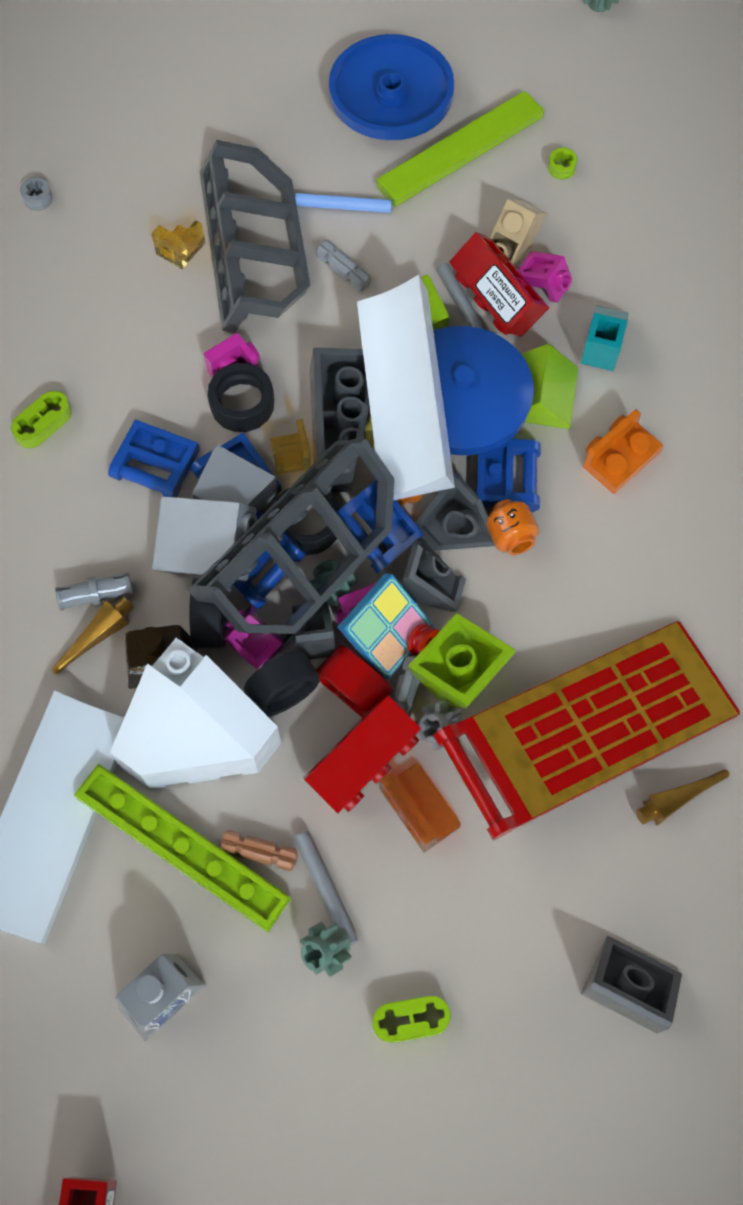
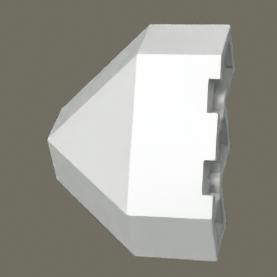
[110,638,282,790]

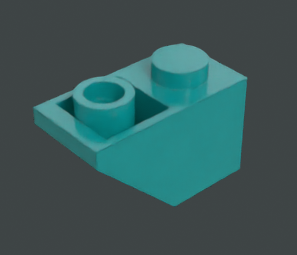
[580,305,629,372]

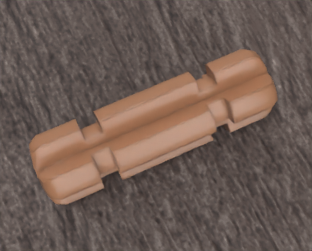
[220,830,298,871]

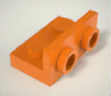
[583,409,664,494]

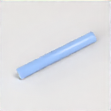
[295,193,392,213]

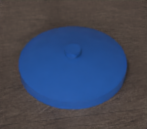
[329,34,454,140]
[433,326,534,455]

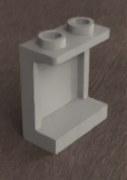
[152,496,257,581]

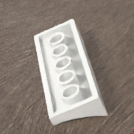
[357,275,455,501]
[0,690,125,945]

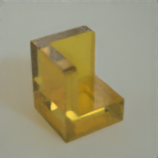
[151,220,205,269]
[270,419,311,475]

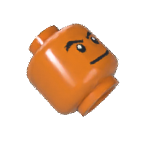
[487,499,539,555]

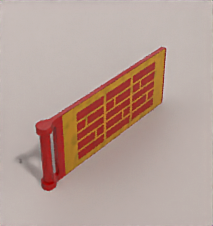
[433,621,740,841]

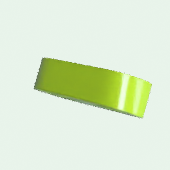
[11,391,72,449]
[372,996,451,1043]

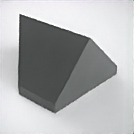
[415,474,495,551]
[403,537,466,612]
[262,602,335,666]

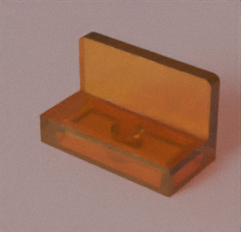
[379,764,461,853]

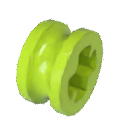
[548,147,578,180]

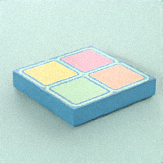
[337,573,434,680]

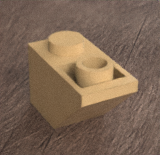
[490,199,547,267]

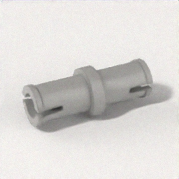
[55,572,133,611]

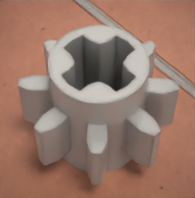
[416,700,463,750]

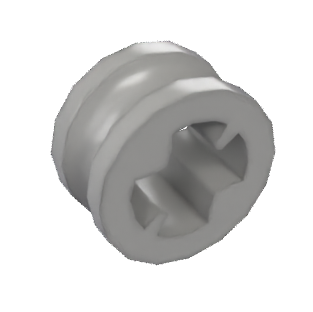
[20,177,53,211]

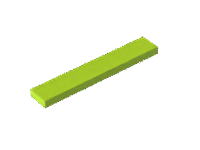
[376,90,544,207]
[74,763,291,933]

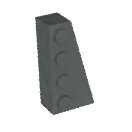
[310,348,370,492]

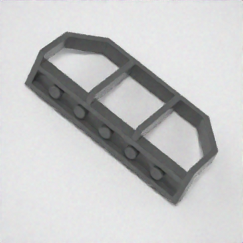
[200,140,311,333]
[188,438,394,634]

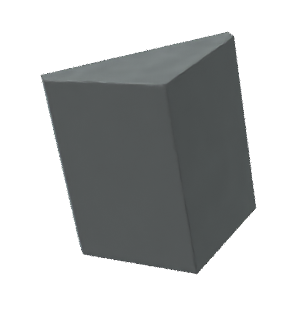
[581,935,682,1033]

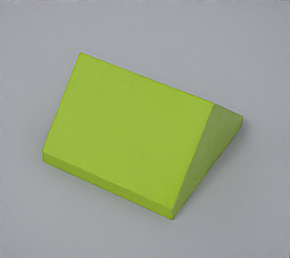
[521,344,578,429]
[408,613,515,708]

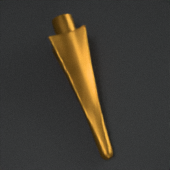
[52,597,134,674]
[636,769,730,826]

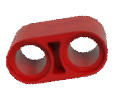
[316,645,393,718]

